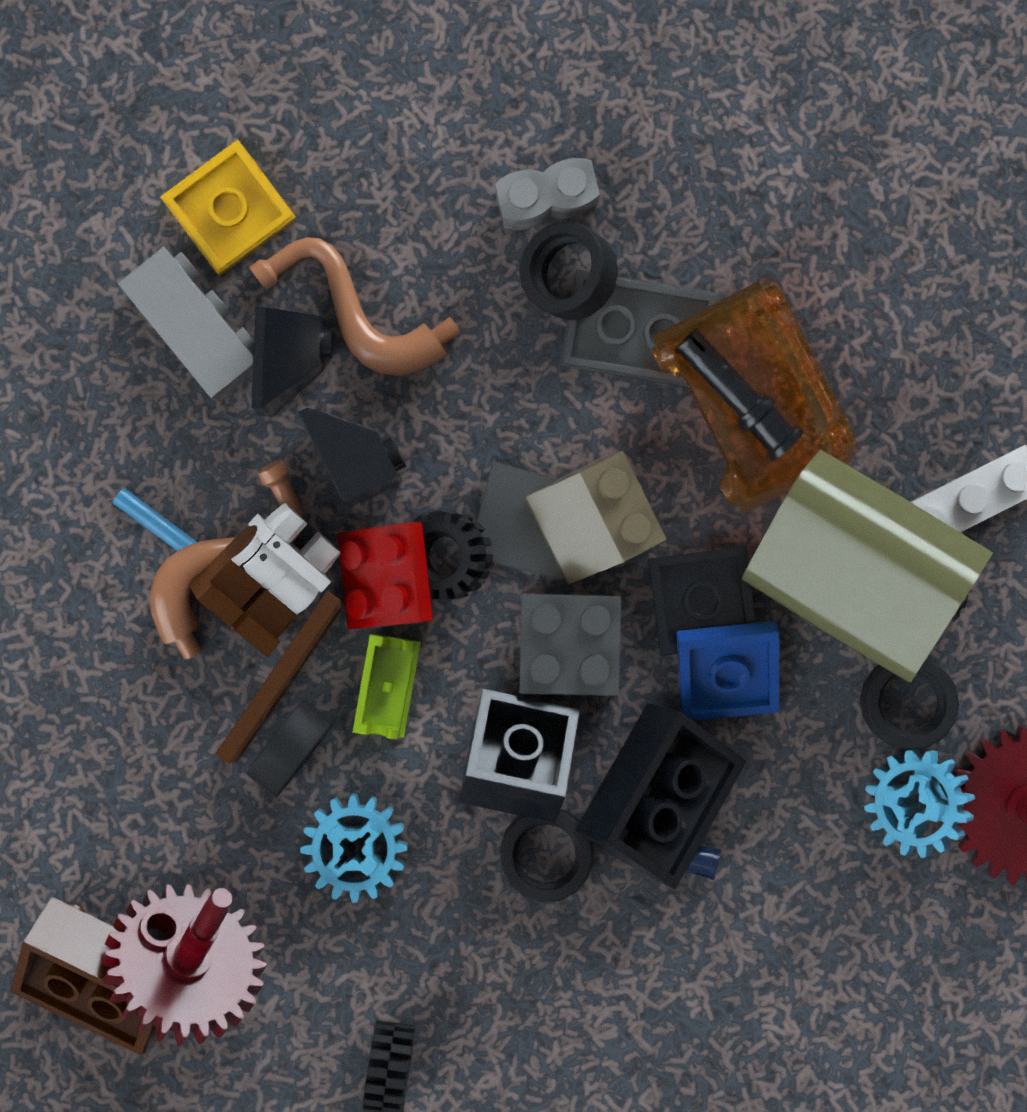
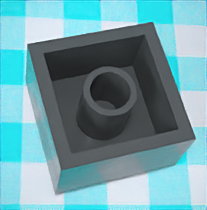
[519,594,621,696]

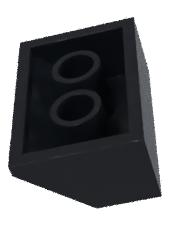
[575,703,746,889]

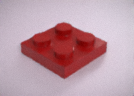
[337,522,433,630]

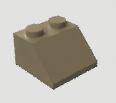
[524,451,667,584]

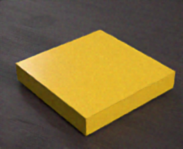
[160,139,297,276]

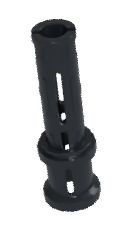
[674,328,804,461]

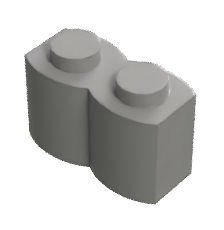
[495,158,600,230]

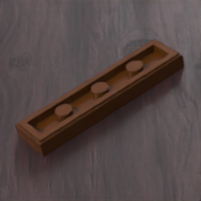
[215,591,345,764]

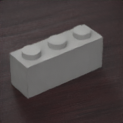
[118,246,254,402]

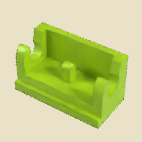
[352,634,421,739]

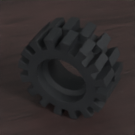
[414,511,493,600]
[362,1020,415,1112]

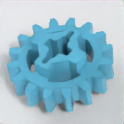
[864,749,975,858]
[300,793,408,903]

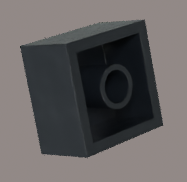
[458,689,580,823]

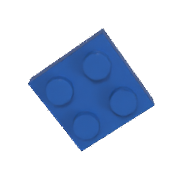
[677,621,779,721]

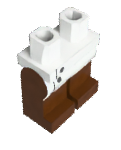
[189,503,340,657]

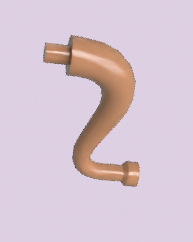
[249,237,461,376]
[149,459,303,659]

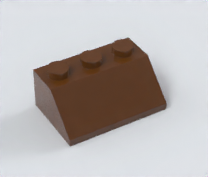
[10,897,155,1055]

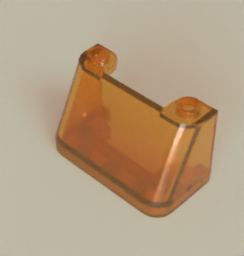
[652,276,858,514]

